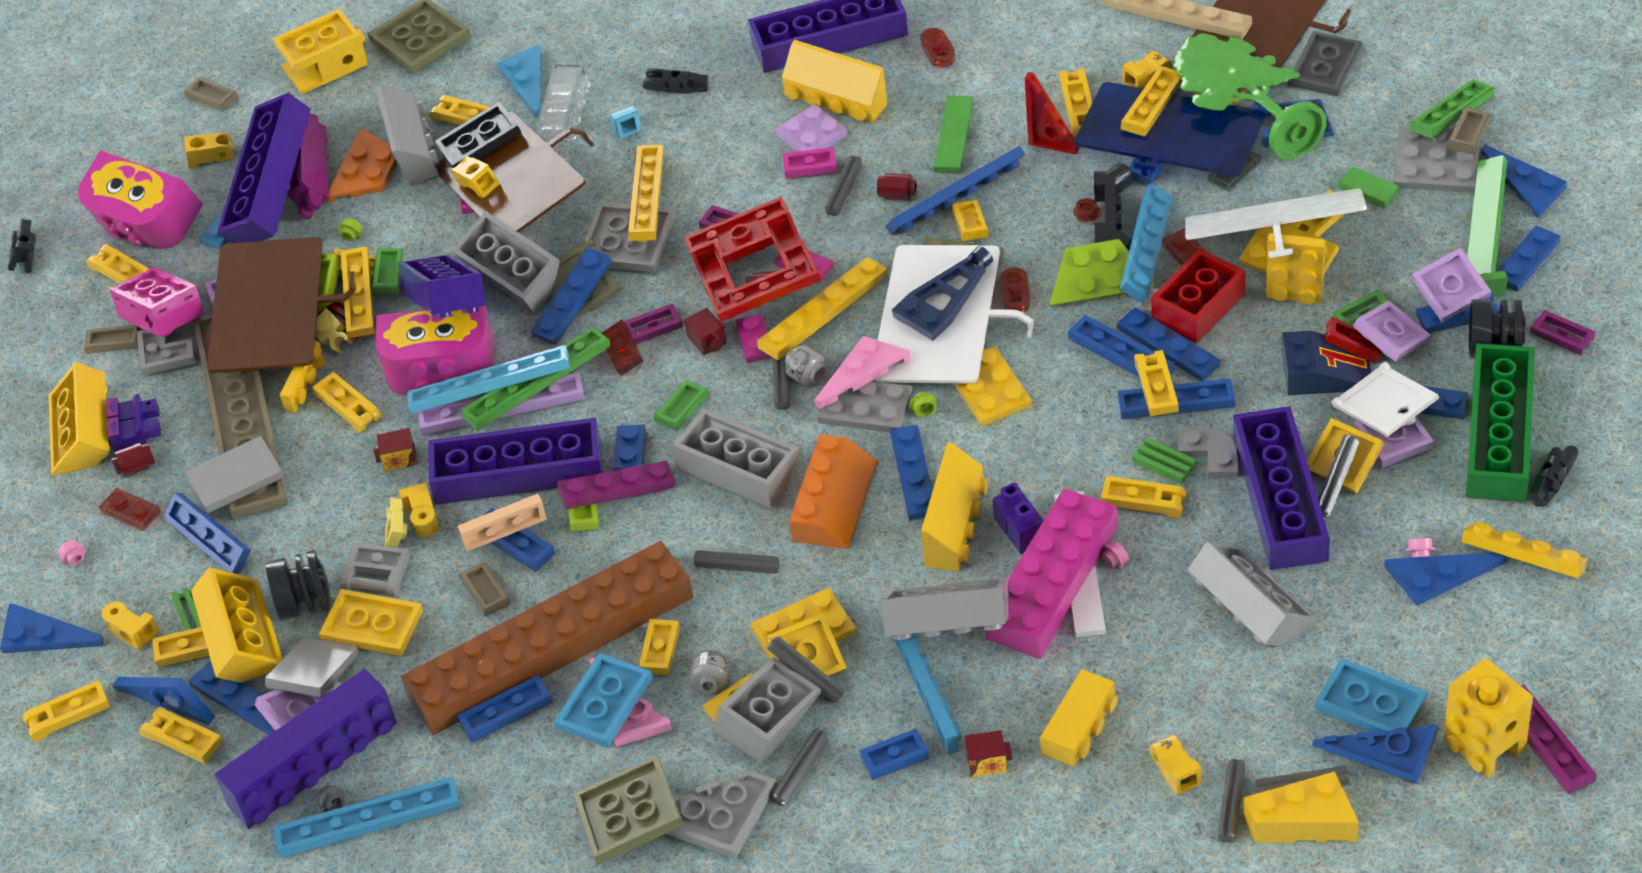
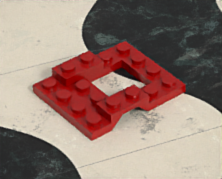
[684,196,821,322]

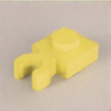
[316,308,353,354]
[385,498,407,548]

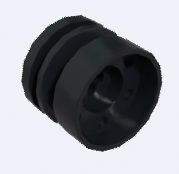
[1469,299,1526,358]
[265,550,330,621]

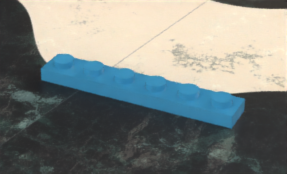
[1120,183,1172,304]
[892,633,962,755]
[273,776,461,858]

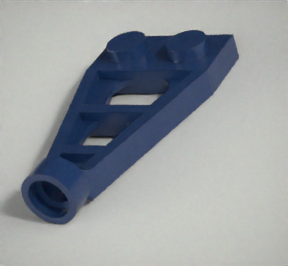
[891,246,993,341]

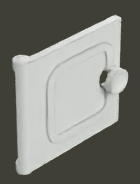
[1331,362,1439,437]

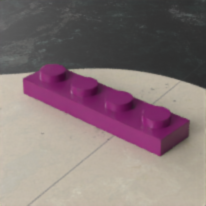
[557,461,675,510]
[1521,684,1597,795]

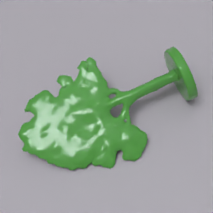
[1173,33,1326,161]

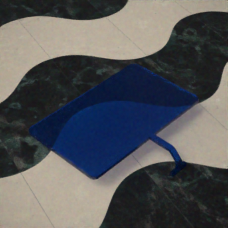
[1074,82,1266,179]

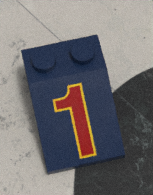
[1282,331,1371,396]

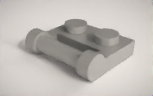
[339,543,411,596]

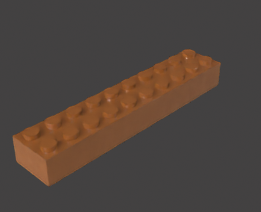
[400,540,694,736]

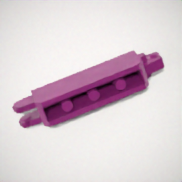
[287,113,329,220]

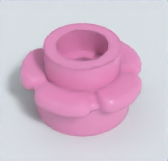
[1406,538,1436,557]
[58,540,86,566]
[1103,542,1129,569]

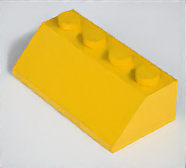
[782,40,887,124]
[49,362,110,475]
[921,442,988,572]
[191,567,283,683]

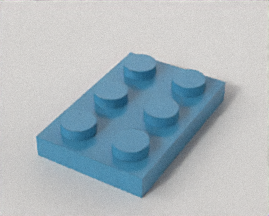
[554,653,653,748]
[1315,658,1428,731]

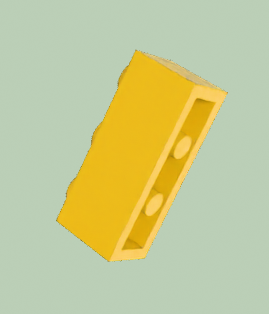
[1040,669,1118,767]

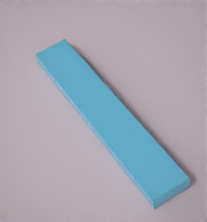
[407,345,570,414]

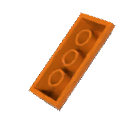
[789,434,877,550]

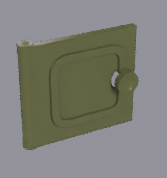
[550,237,621,319]

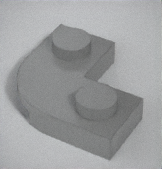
[1177,428,1238,478]

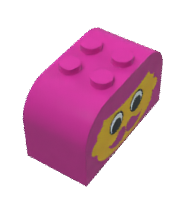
[78,150,203,249]
[376,306,494,396]

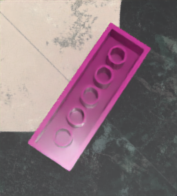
[985,488,1118,659]

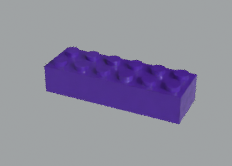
[748,0,908,73]
[217,92,311,243]
[398,254,486,318]
[1233,406,1330,570]
[428,417,603,505]
[214,668,397,829]

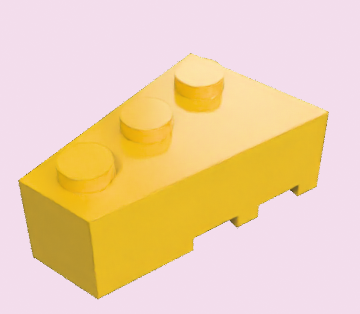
[1244,772,1359,843]

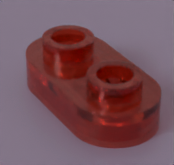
[920,28,955,68]
[1000,267,1030,313]

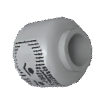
[785,345,827,386]
[690,650,730,695]

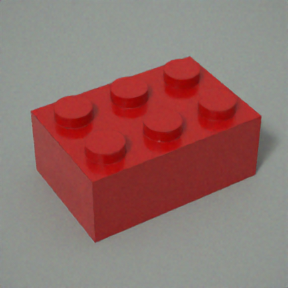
[1151,248,1246,344]

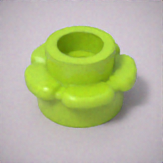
[337,218,363,241]
[910,392,937,418]

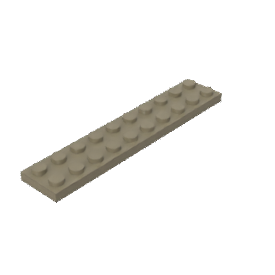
[194,314,288,519]

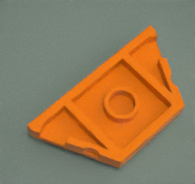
[327,128,397,202]

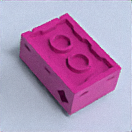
[109,267,205,337]

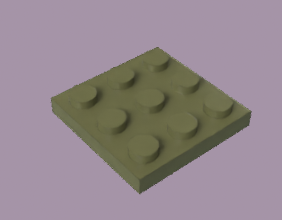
[368,0,471,74]
[573,754,684,865]

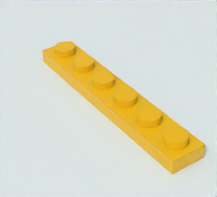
[628,145,664,242]
[757,257,888,360]

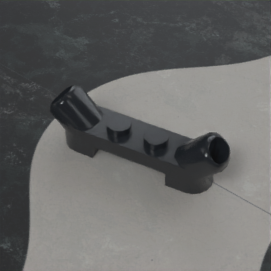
[1094,163,1133,251]

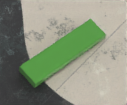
[1410,79,1494,139]
[934,95,973,174]

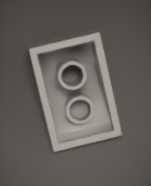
[713,657,822,764]

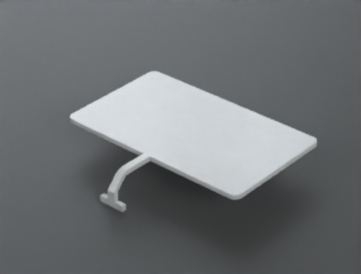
[1185,188,1367,258]
[873,245,1034,384]

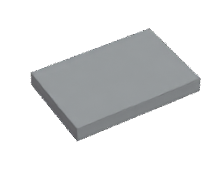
[184,436,284,514]
[265,636,359,697]

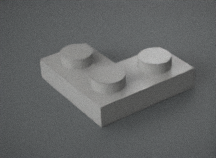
[137,329,196,376]

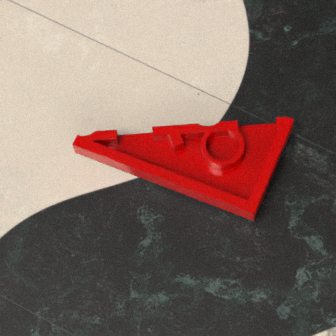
[1024,72,1079,155]

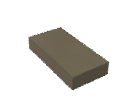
[184,77,238,112]
[1448,107,1491,155]
[84,325,141,354]
[459,562,511,617]

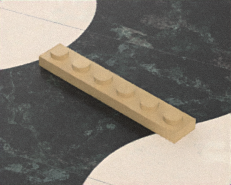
[1102,0,1252,39]

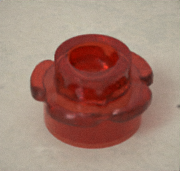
[1073,198,1100,222]

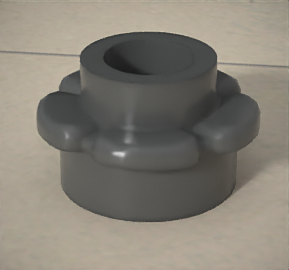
[316,785,345,813]

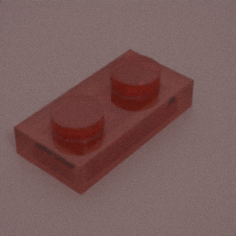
[1162,228,1204,267]
[602,319,644,376]
[99,488,161,531]

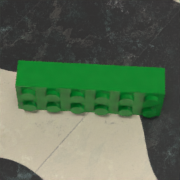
[1466,343,1535,502]

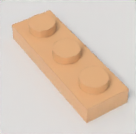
[458,494,547,552]

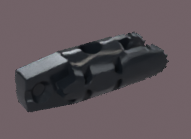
[642,68,709,94]
[8,219,36,273]
[1529,446,1579,507]

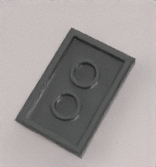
[1288,31,1362,96]

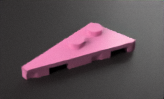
[815,336,911,409]
[589,658,672,747]

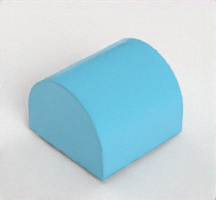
[609,106,642,139]

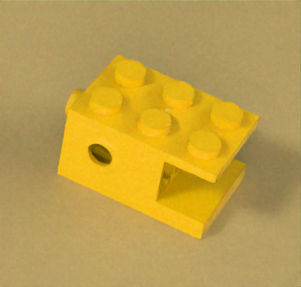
[273,8,368,95]
[1444,657,1533,778]

